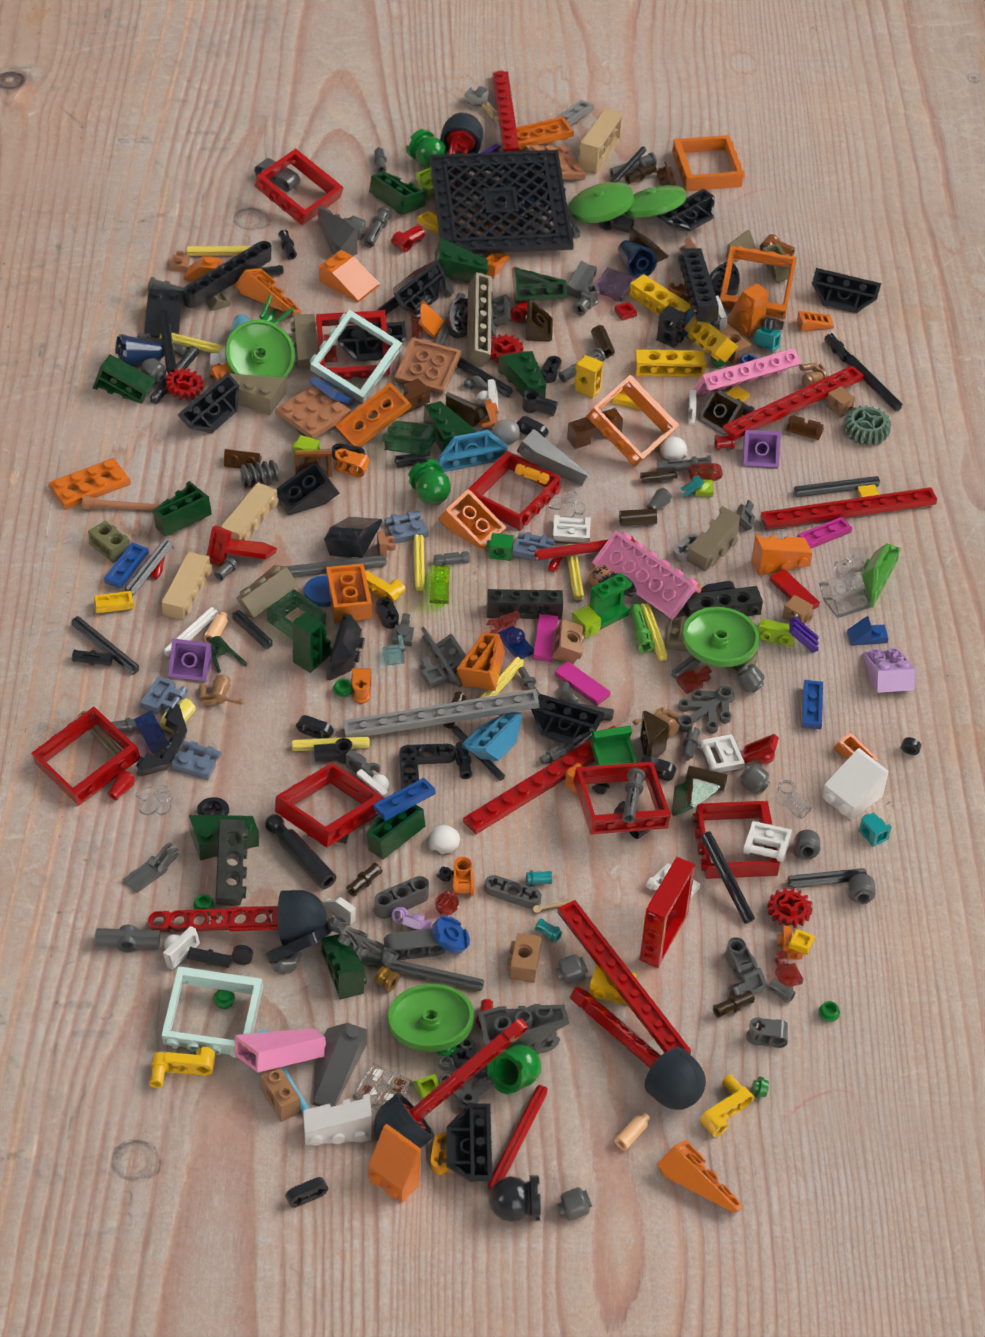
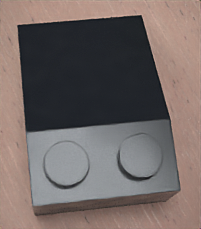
[144,289,184,339]
[276,460,340,515]
[324,517,383,558]

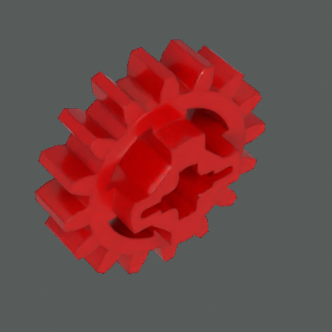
[490,334,524,363]
[166,367,204,401]
[767,888,813,928]

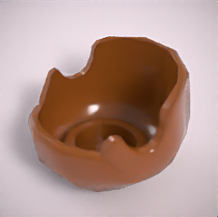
[668,282,690,302]

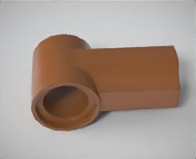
[760,234,795,256]

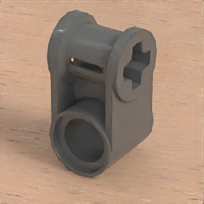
[725,937,758,979]
[746,1017,788,1048]

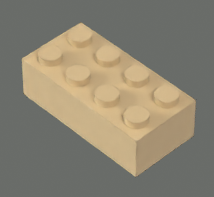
[578,108,623,174]

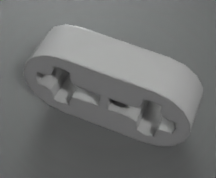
[674,534,698,562]

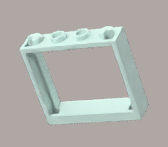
[310,310,402,403]
[162,966,263,1058]

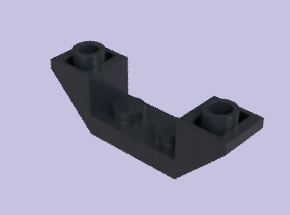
[136,703,188,776]

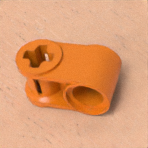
[334,449,370,477]
[352,668,371,704]
[453,856,474,896]

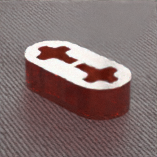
[688,463,723,481]

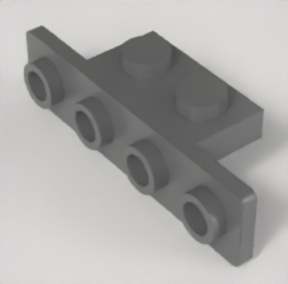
[491,291,511,337]
[421,627,466,687]

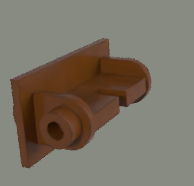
[656,161,677,186]
[786,415,824,440]
[224,449,262,468]

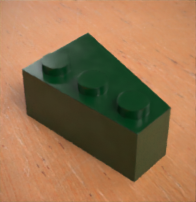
[369,171,428,215]
[435,238,488,282]
[92,354,156,404]
[153,481,212,537]
[292,612,333,673]
[366,792,426,859]
[188,815,259,860]
[321,934,367,1000]

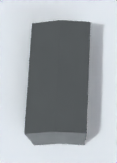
[566,260,597,299]

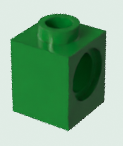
[486,533,514,561]

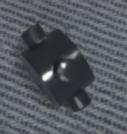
[592,783,610,795]
[436,866,453,882]

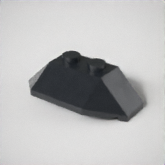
[656,188,715,231]
[393,260,445,316]
[812,268,881,313]
[336,321,407,361]
[178,372,240,433]
[327,612,365,681]
[531,694,605,746]
[446,1103,492,1182]

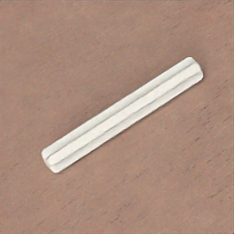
[163,607,218,658]

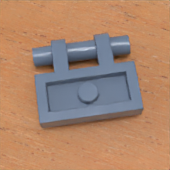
[384,511,429,544]
[512,532,555,563]
[140,676,188,715]
[171,741,221,780]

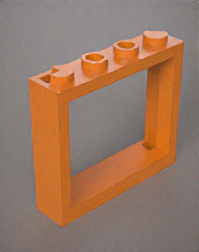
[672,135,745,191]
[720,246,797,318]
[586,375,679,467]

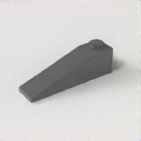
[318,206,358,256]
[517,429,589,486]
[478,1005,569,1050]
[313,1023,367,1107]

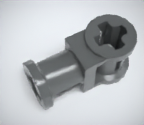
[573,284,599,316]

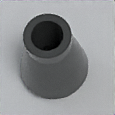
[647,488,672,511]

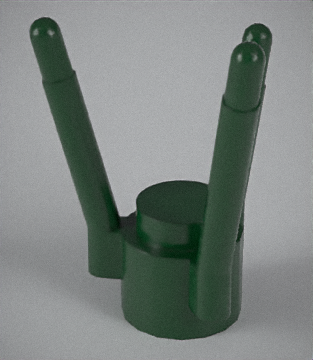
[209,636,248,673]

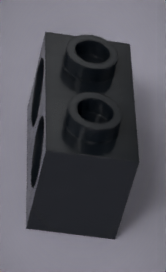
[656,306,686,348]

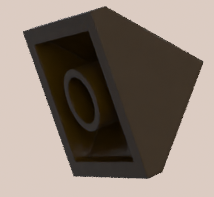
[629,228,669,263]
[526,298,553,342]
[698,389,744,435]
[445,392,488,428]
[640,711,669,758]

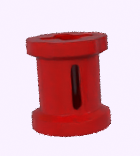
[714,435,735,451]

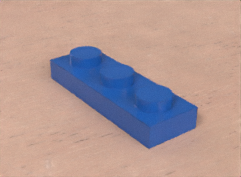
[104,542,149,589]
[802,680,823,729]
[373,778,436,821]

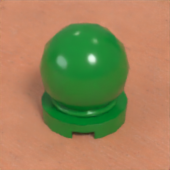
[406,129,447,168]
[408,459,451,505]
[487,1045,542,1094]

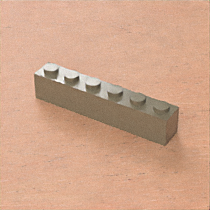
[467,272,492,367]

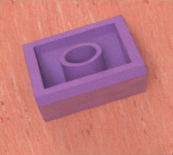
[742,430,781,467]
[168,638,212,682]

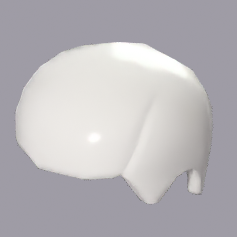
[660,436,687,460]
[427,824,460,855]

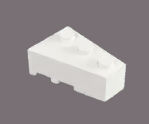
[303,1093,372,1146]

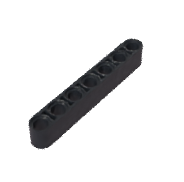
[183,241,272,308]

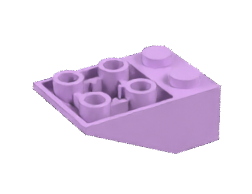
[863,648,915,693]

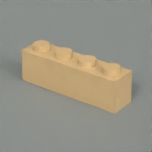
[221,482,278,541]
[161,551,212,621]

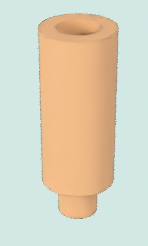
[203,612,228,643]
[614,1113,650,1151]

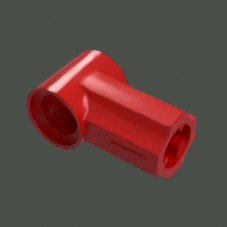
[391,225,425,252]

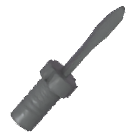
[518,667,540,696]

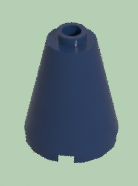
[618,240,657,279]
[115,334,164,367]

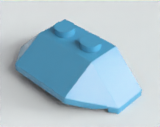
[438,430,507,472]
[462,712,522,762]

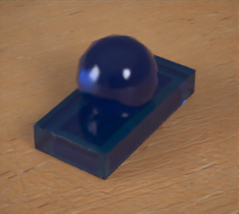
[498,626,534,659]
[134,710,170,754]

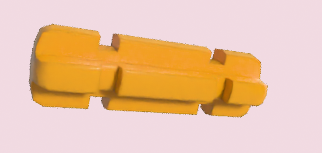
[515,464,549,484]

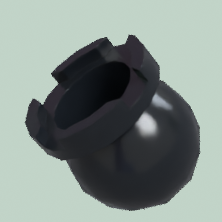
[489,1175,541,1222]

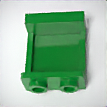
[589,573,632,630]
[589,725,638,766]

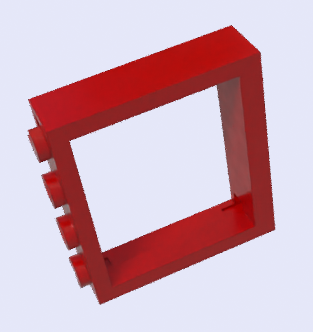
[254,148,344,226]
[316,310,390,380]
[468,451,561,531]
[31,706,141,806]
[573,762,671,835]
[274,763,384,848]
[692,801,780,879]
[639,856,696,968]

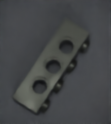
[683,586,763,618]
[487,589,563,619]
[216,819,248,905]

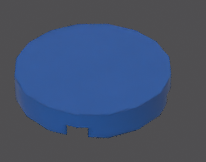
[304,576,331,607]
[432,915,470,954]

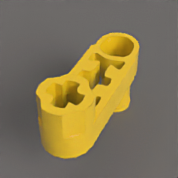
[365,570,406,603]
[149,1047,216,1088]
[699,1074,754,1137]

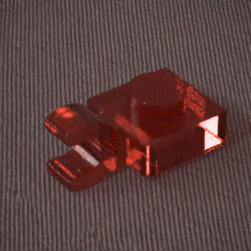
[411,313,422,339]
[323,334,337,362]
[486,611,521,634]
[677,666,712,694]
[774,950,804,988]

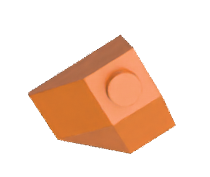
[184,256,225,281]

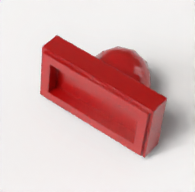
[742,734,779,764]

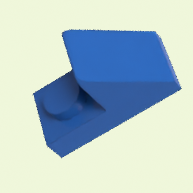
[847,616,889,646]

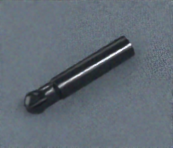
[265,814,337,890]

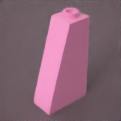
[235,1028,326,1073]

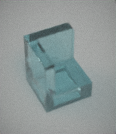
[382,635,405,666]

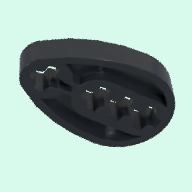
[710,262,740,298]
[446,298,468,338]

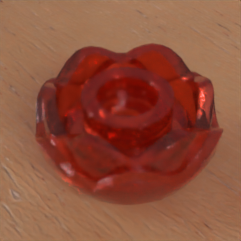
[435,890,459,915]

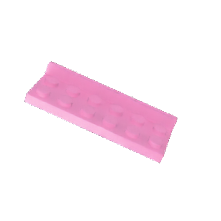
[693,348,801,396]
[592,530,701,620]

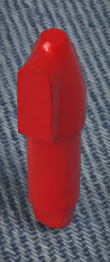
[151,556,165,579]
[548,557,563,573]

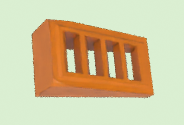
[486,253,510,278]
[797,311,834,331]
[833,732,878,761]

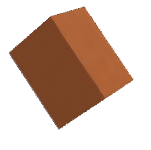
[295,449,332,477]

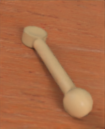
[532,898,573,913]

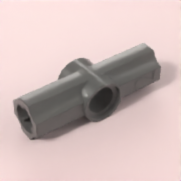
[95,924,160,953]

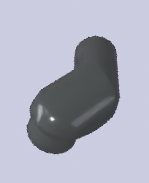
[463,376,488,391]
[273,951,302,973]

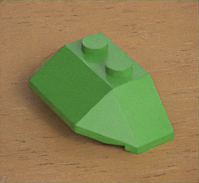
[858,543,901,608]

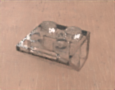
[819,572,870,618]

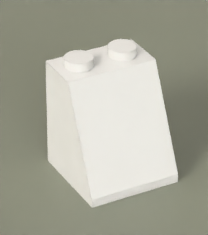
[822,748,889,820]

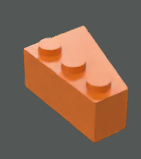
[727,283,769,339]
[751,534,812,576]
[457,632,505,691]

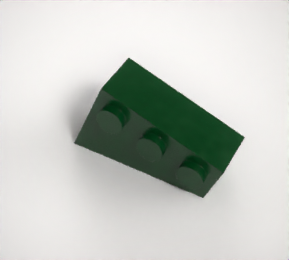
[512,267,567,302]
[498,351,546,398]
[424,401,477,452]

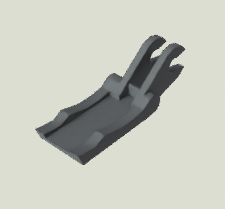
[122,843,179,893]

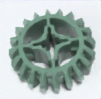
[844,405,891,446]

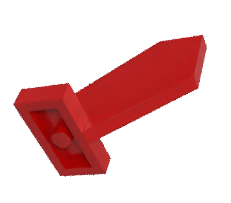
[206,525,277,567]

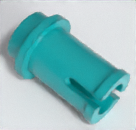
[680,475,704,497]
[526,870,552,886]
[535,918,562,942]

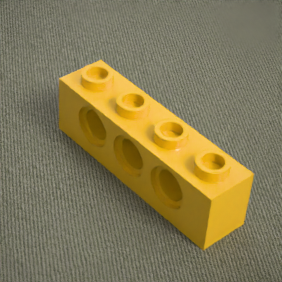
[629,274,691,316]
[684,315,738,363]
[635,349,706,377]

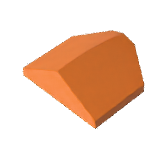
[418,300,445,338]

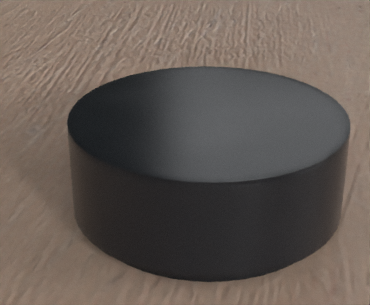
[901,737,922,755]
[231,945,254,965]

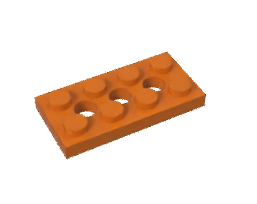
[516,116,574,151]
[335,382,412,447]
[48,458,131,509]

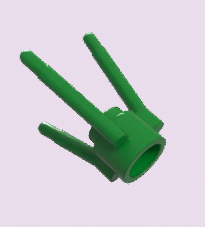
[259,295,294,324]

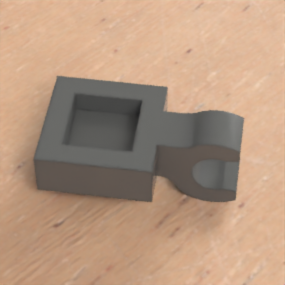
[737,500,755,531]
[393,613,414,646]
[420,656,447,688]
[346,750,380,777]
[728,967,768,996]

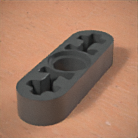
[484,875,542,909]

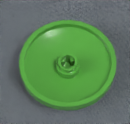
[569,182,634,223]
[623,185,686,218]
[225,319,295,378]
[682,607,759,667]
[388,984,474,1052]

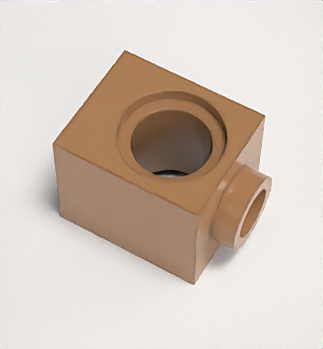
[826,386,855,417]
[782,595,813,624]

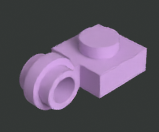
[392,907,432,930]

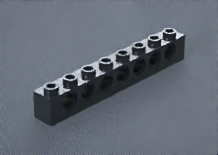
[678,248,719,322]

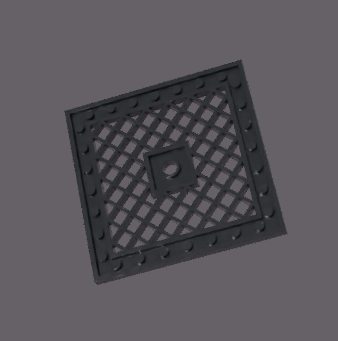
[429,150,574,254]

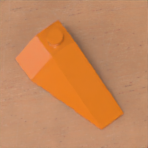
[235,268,302,315]
[657,1140,744,1213]

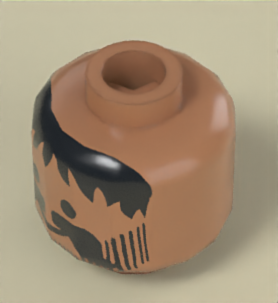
[589,565,614,586]

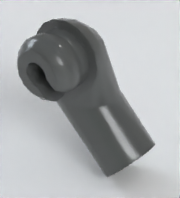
[559,682,579,703]

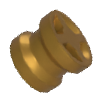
[374,965,400,992]

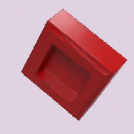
[614,302,637,321]

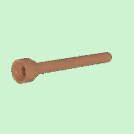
[82,495,160,511]

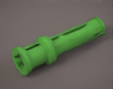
[629,604,655,653]

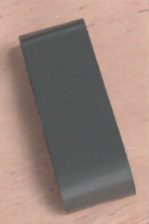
[255,158,301,192]
[374,876,429,919]
[383,928,446,960]

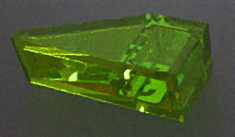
[430,565,450,606]

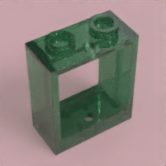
[382,420,436,455]
[267,589,326,639]

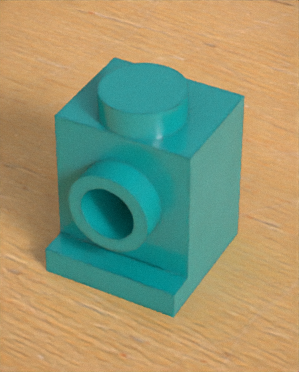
[753,327,782,352]
[859,812,892,847]

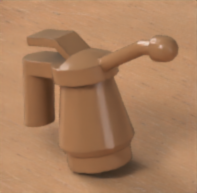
[799,363,828,387]
[199,675,244,706]
[632,707,681,737]

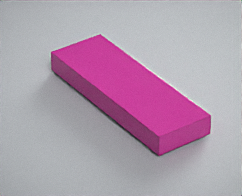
[797,517,852,549]
[533,614,558,662]
[555,661,610,706]

